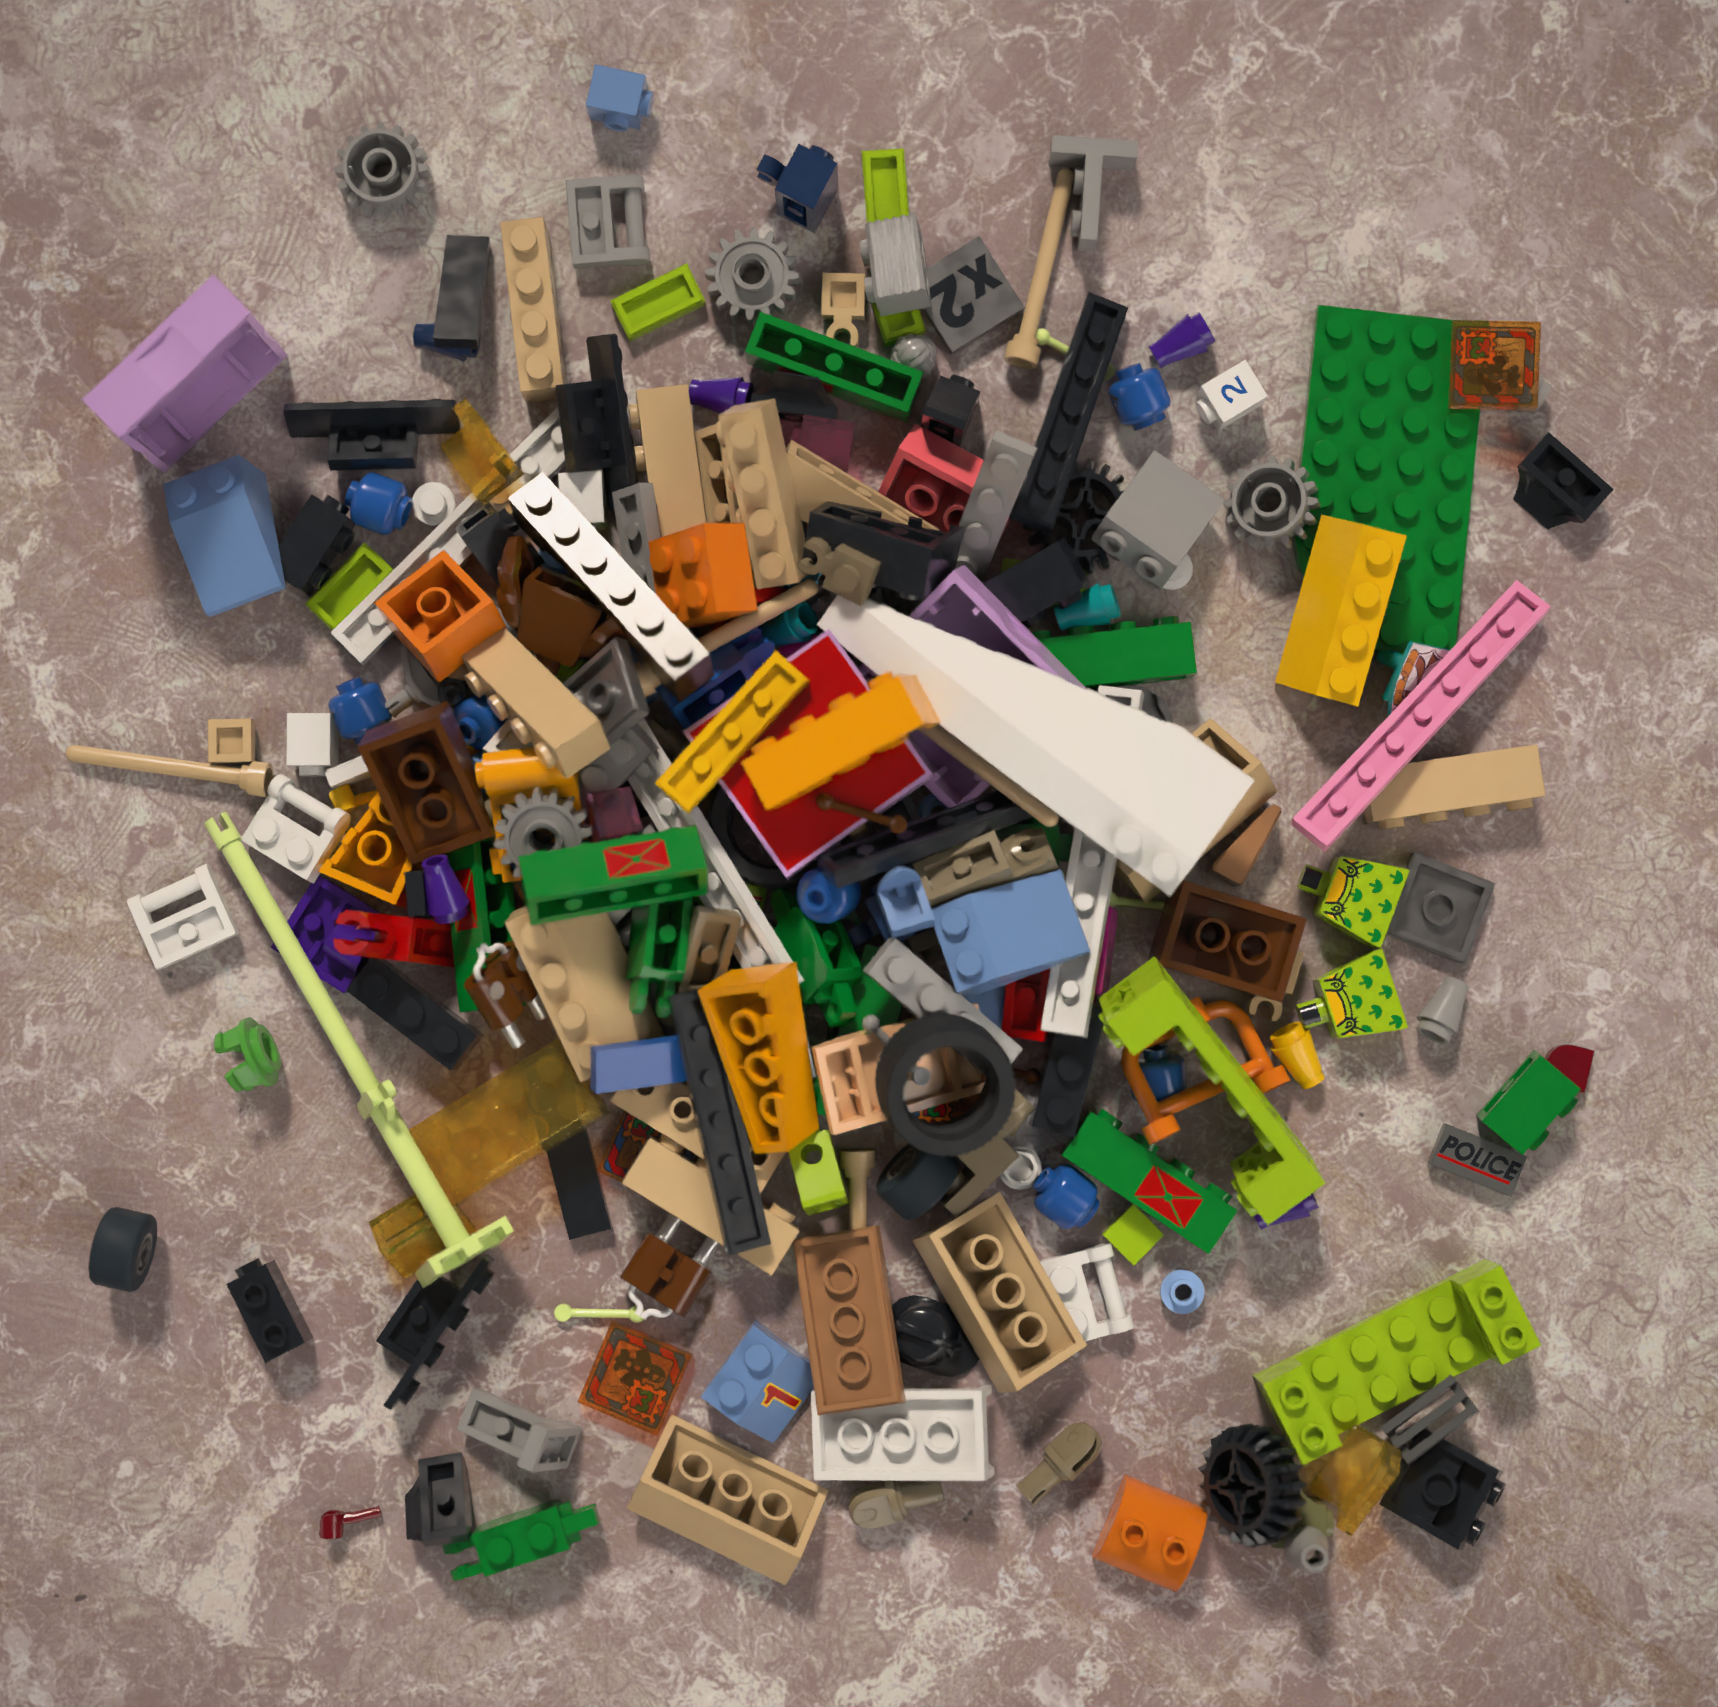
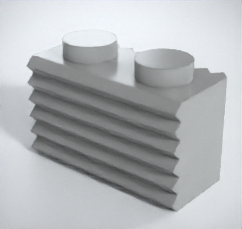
[860,213,932,316]

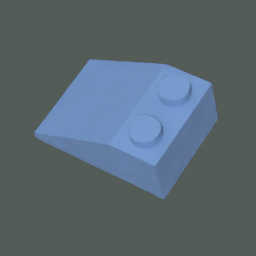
[163,454,286,617]
[931,869,1091,999]

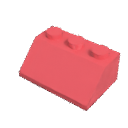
[878,423,1011,538]

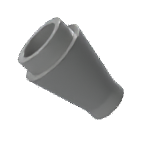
[1416,976,1469,1044]
[1284,1526,1329,1572]

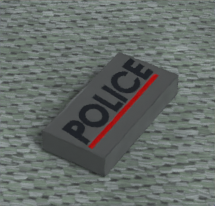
[1427,1123,1527,1197]

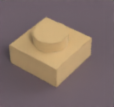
[208,718,255,764]

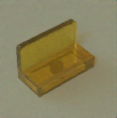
[441,397,524,504]
[369,1176,477,1278]
[1310,1424,1401,1536]

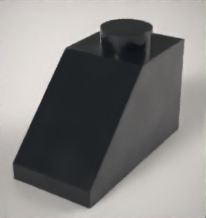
[921,375,981,447]

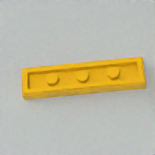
[655,651,809,814]

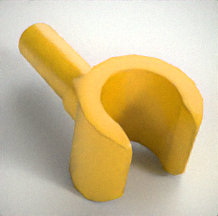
[329,784,378,813]

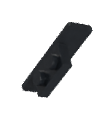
[555,334,638,511]
[283,399,461,471]
[376,1254,495,1411]

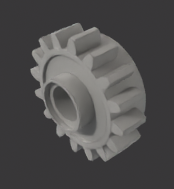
[334,122,431,221]
[705,227,799,325]
[1223,455,1321,553]
[494,787,593,878]

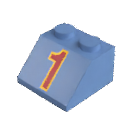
[701,1319,814,1443]

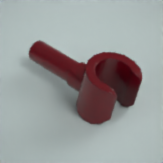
[319,1506,381,1539]

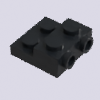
[1379,1429,1506,1550]

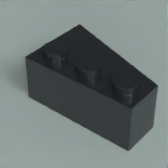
[802,501,964,600]

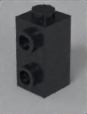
[279,494,355,596]
[454,502,546,587]
[226,1258,313,1363]

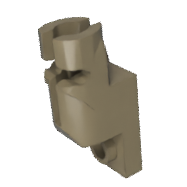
[913,827,1059,908]
[657,905,741,1027]
[940,1090,1035,1218]

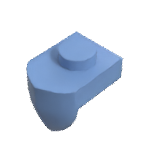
[877,866,935,938]

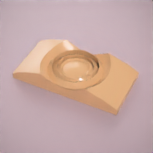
[812,1003,986,1135]

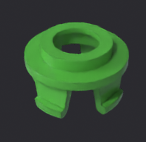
[214,1017,281,1092]

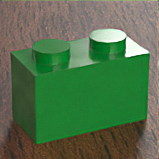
[1476,1050,1581,1155]

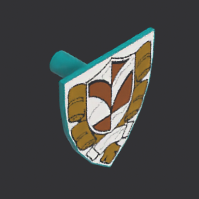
[1377,641,1451,717]

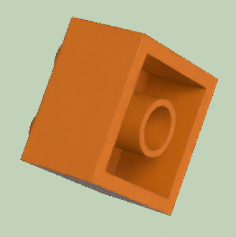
[648,523,757,628]
[374,550,508,683]

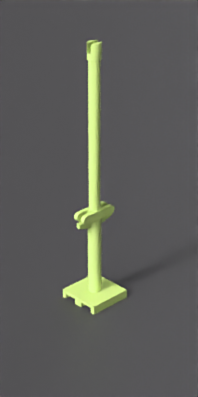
[204,812,514,1288]

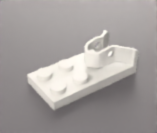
[811,1385,995,1481]

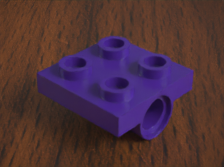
[271,875,383,994]

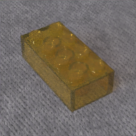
[408,1038,612,1206]

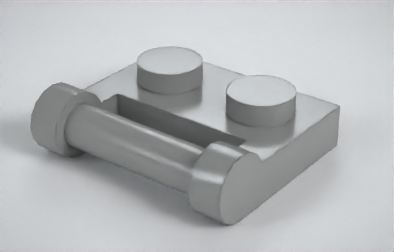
[566,175,650,269]

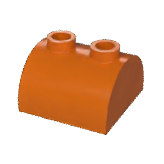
[1092,1474,1207,1592]

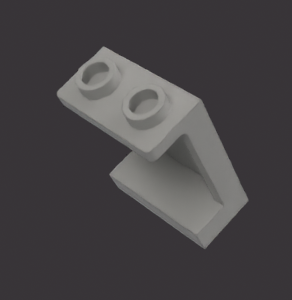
[1092,450,1225,588]

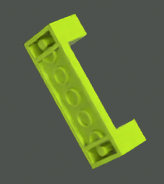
[1099,956,1325,1225]
[1253,1259,1542,1465]

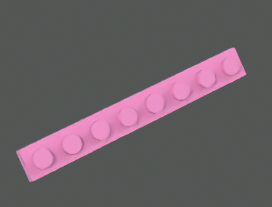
[1291,580,1551,852]

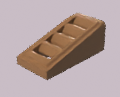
[1207,804,1282,887]

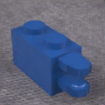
[654,626,775,730]

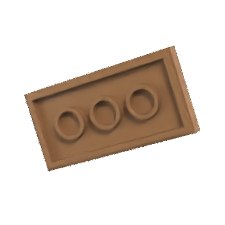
[793,1226,906,1415]

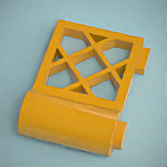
[475,747,587,883]

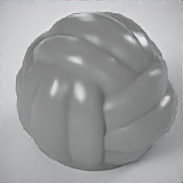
[890,334,937,378]

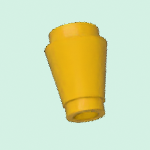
[1269,1021,1325,1089]

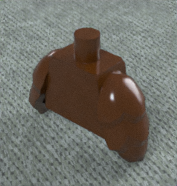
[496,536,628,677]

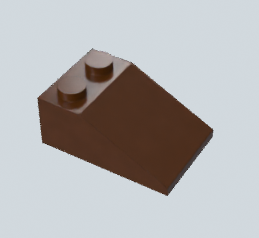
[357,701,494,865]
[1147,880,1307,1003]

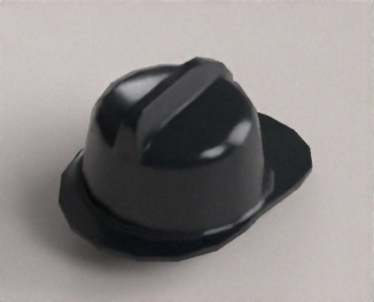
[892,1295,979,1377]

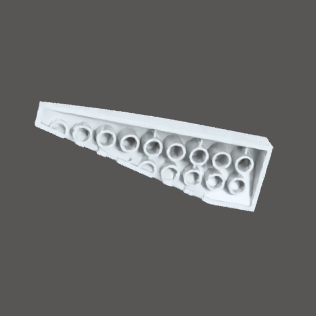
[817,595,1254,896]

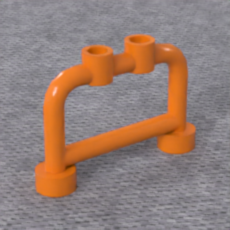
[1121,996,1291,1145]

